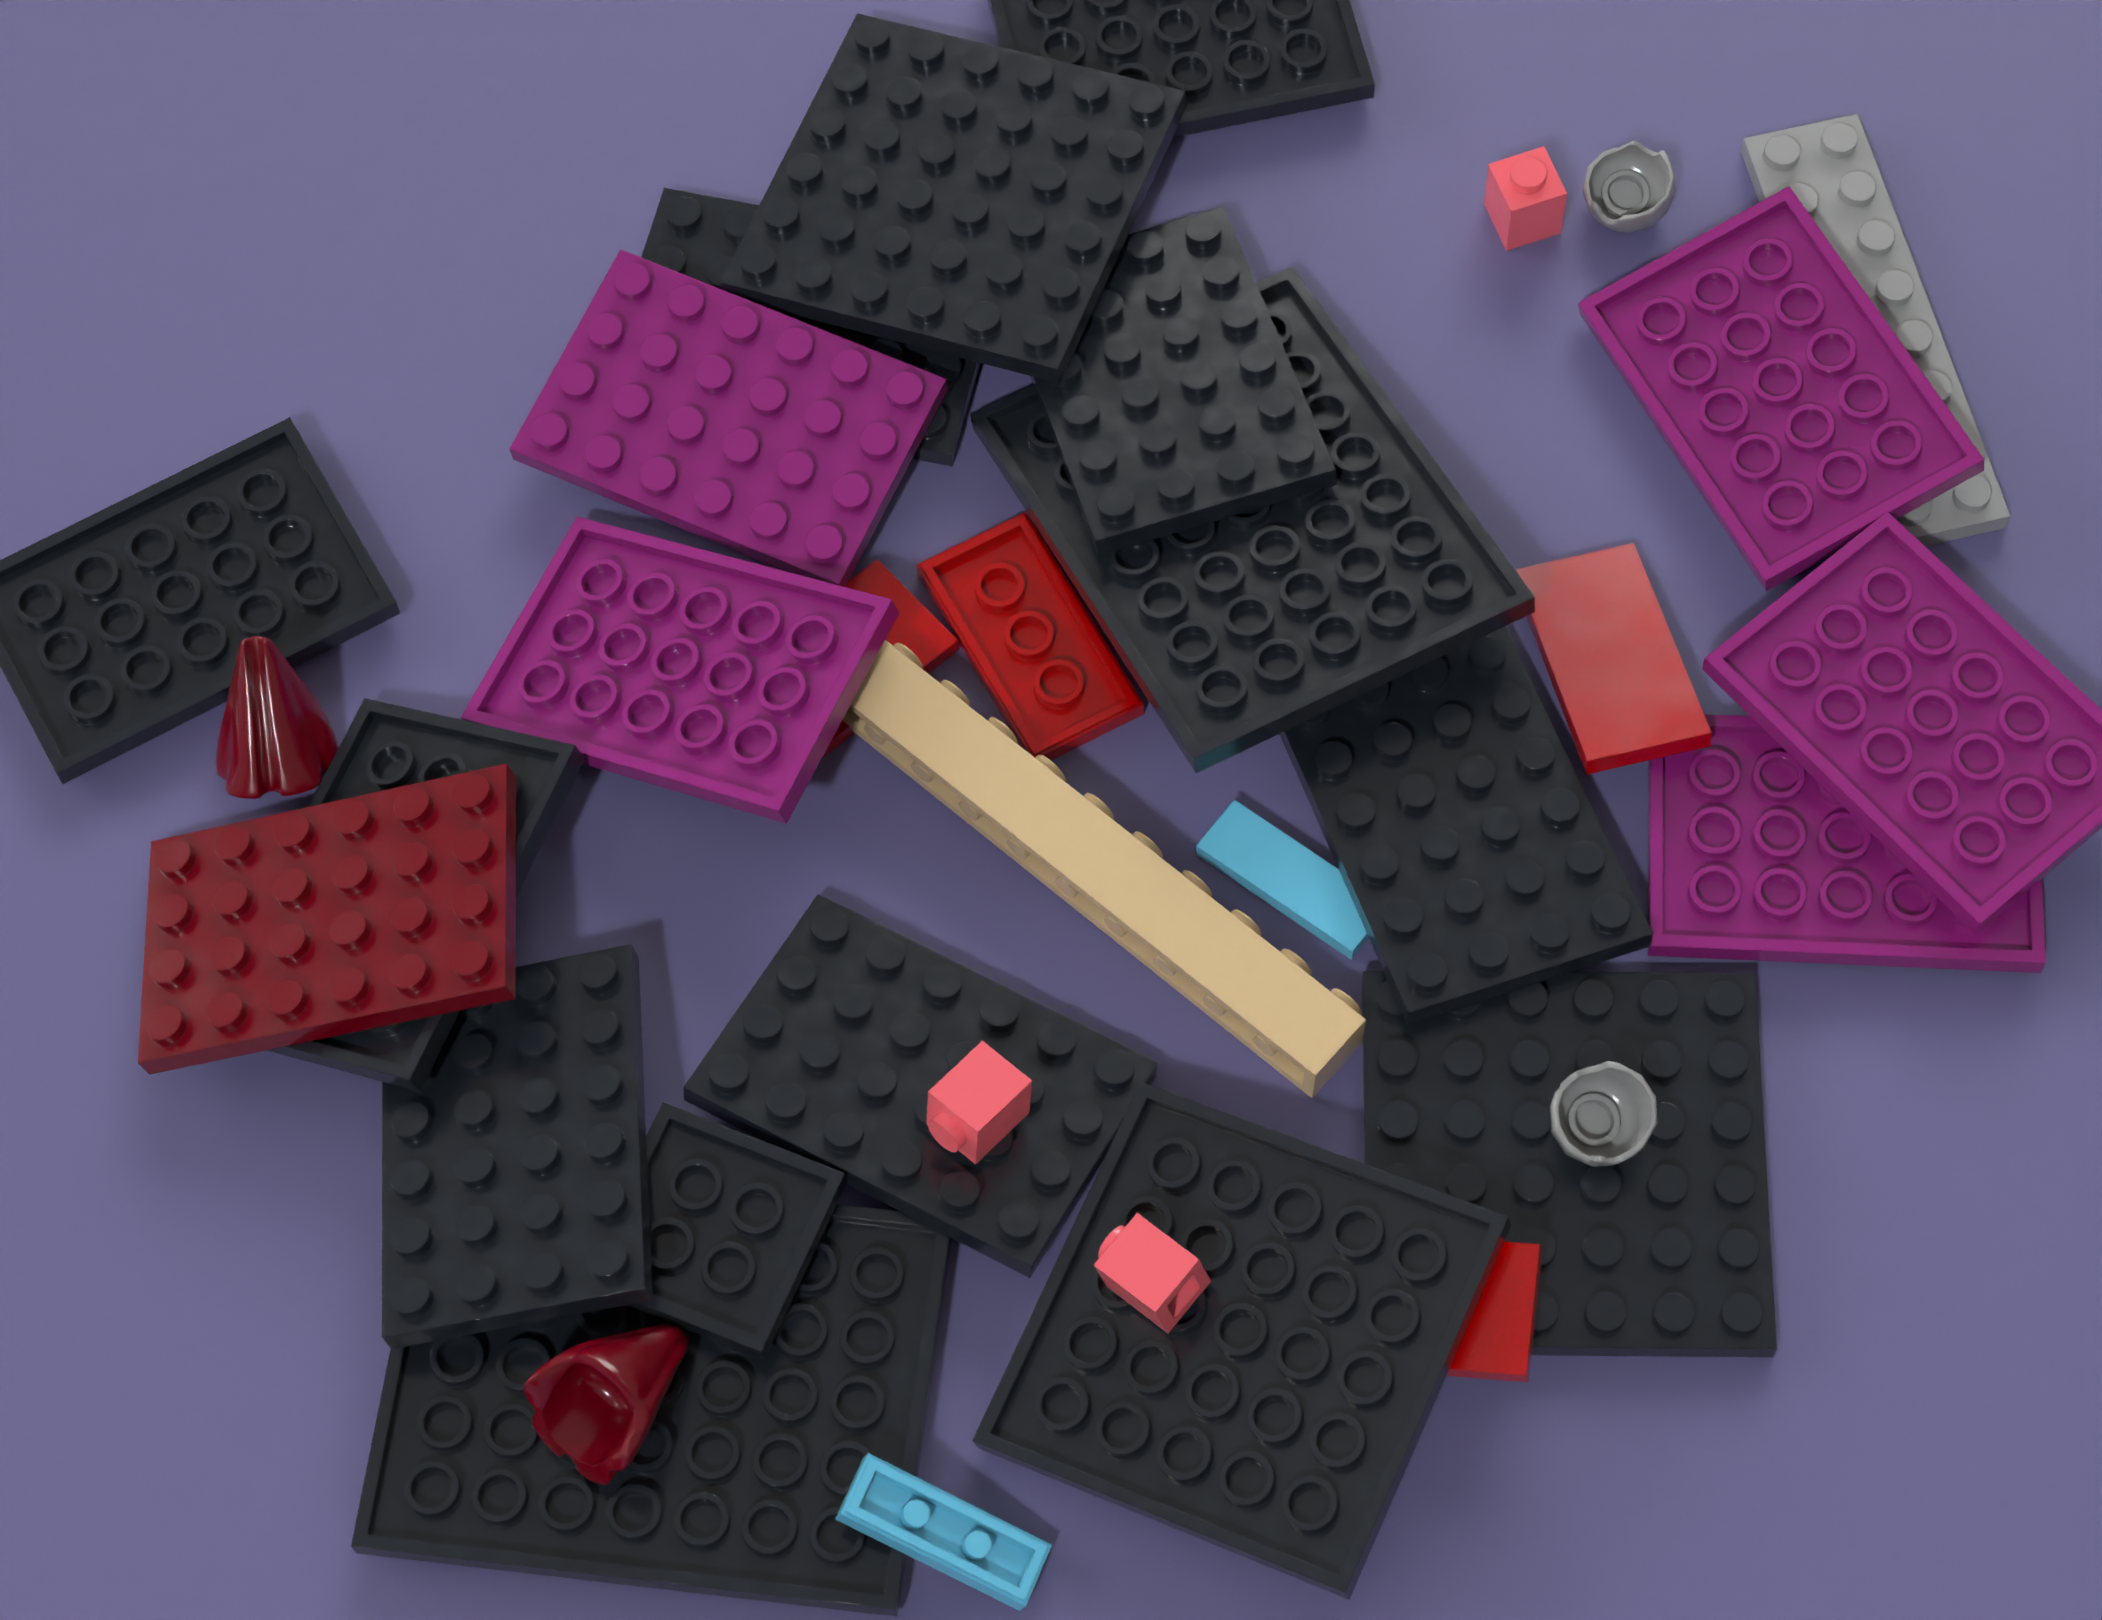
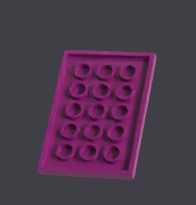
[1578,186,1984,591]
[509,249,948,587]
[1702,511,2102,934]
[460,516,899,824]
[1648,714,2046,973]

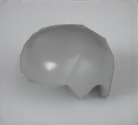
[1582,141,1676,233]
[1550,1061,1657,1167]

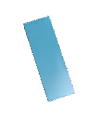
[1196,799,1369,960]
[835,1453,1052,1611]

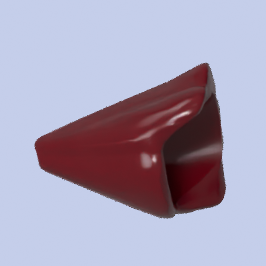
[215,635,339,799]
[523,1324,690,1485]

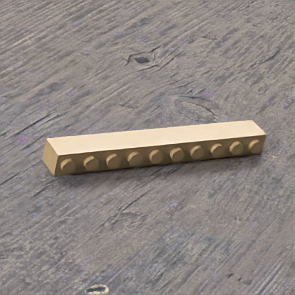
[842,640,1366,1098]

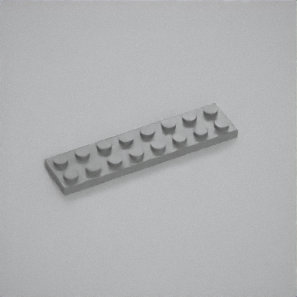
[1741,114,2011,546]

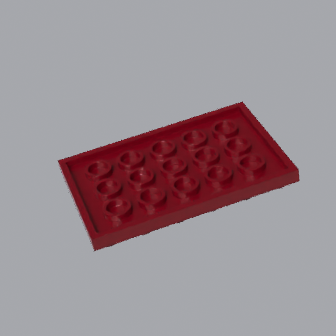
[138,763,516,1075]

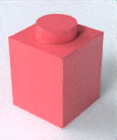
[1484,146,1567,251]
[926,1040,1032,1165]
[1094,1213,1211,1333]

